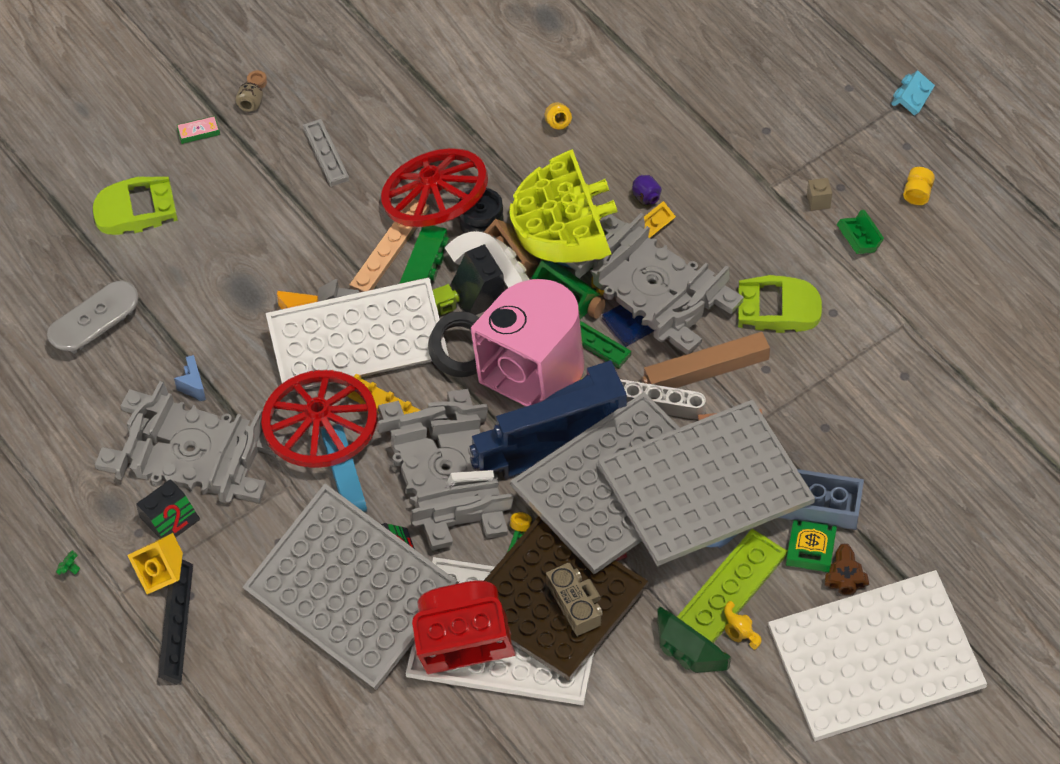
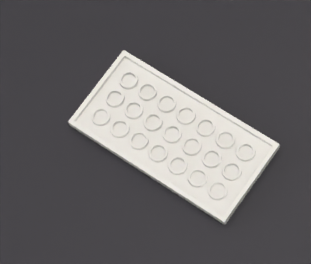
[266,278,449,393]

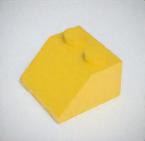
[127,533,183,594]

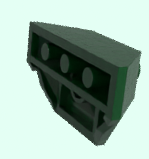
[657,606,731,673]

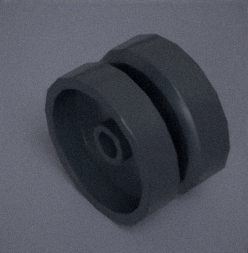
[458,188,504,234]

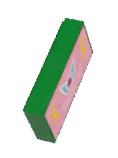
[177,116,220,144]

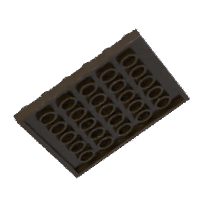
[484,516,648,682]

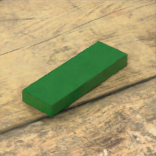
[580,321,631,369]

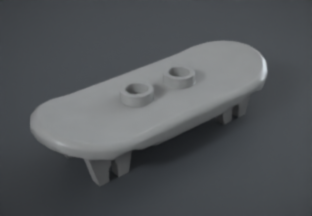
[47,280,138,354]

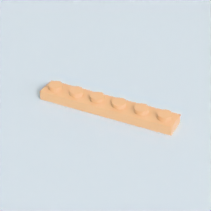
[349,199,429,293]

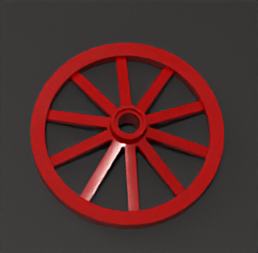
[381,148,488,227]
[261,370,378,468]

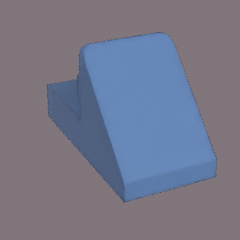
[174,355,206,401]

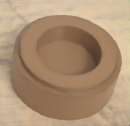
[247,70,267,89]
[588,297,605,319]

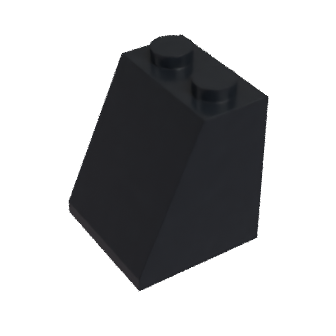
[450,244,504,315]

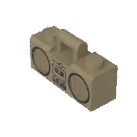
[546,563,603,636]

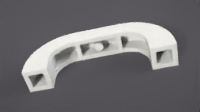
[445,231,530,288]

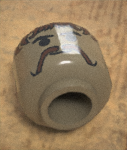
[235,82,263,112]

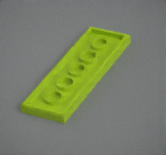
[677,528,788,643]

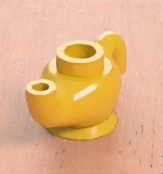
[724,601,762,649]

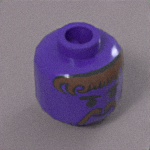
[632,175,662,205]

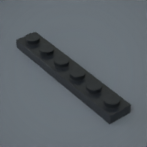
[158,559,193,685]

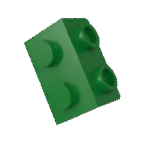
[836,210,884,254]

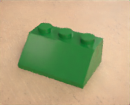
[531,260,600,320]

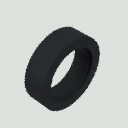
[428,311,479,377]

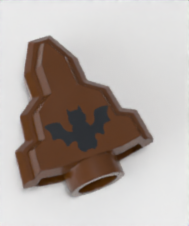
[825,544,869,595]

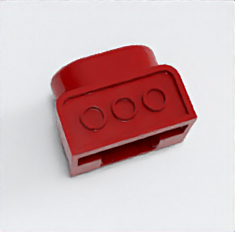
[412,580,516,674]

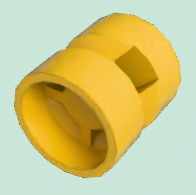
[903,167,935,205]

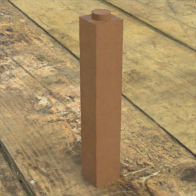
[641,332,770,388]

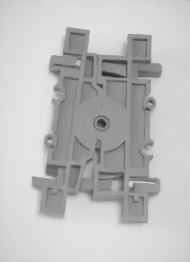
[566,213,744,355]
[95,381,286,503]
[377,389,513,551]

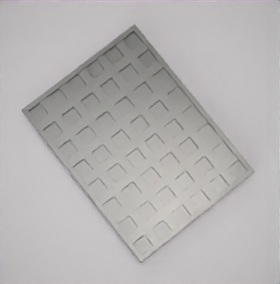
[598,400,815,566]

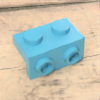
[891,70,935,115]

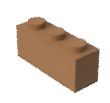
[483,219,539,278]

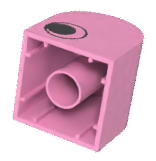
[471,279,584,406]

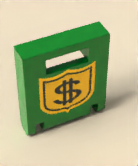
[786,520,837,572]

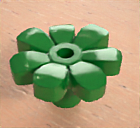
[56,550,80,575]

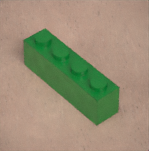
[399,225,450,284]

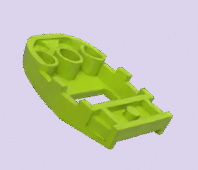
[93,177,178,235]
[738,275,822,333]

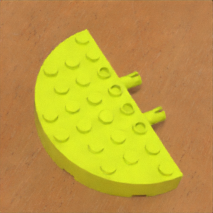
[510,149,618,263]

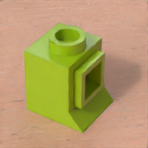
[432,284,459,315]

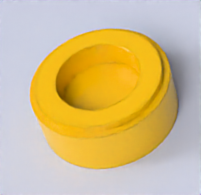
[510,512,532,532]

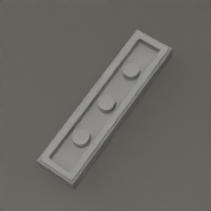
[303,119,349,187]

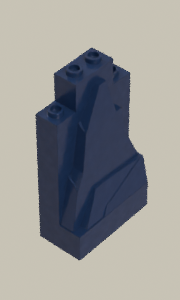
[469,360,627,480]

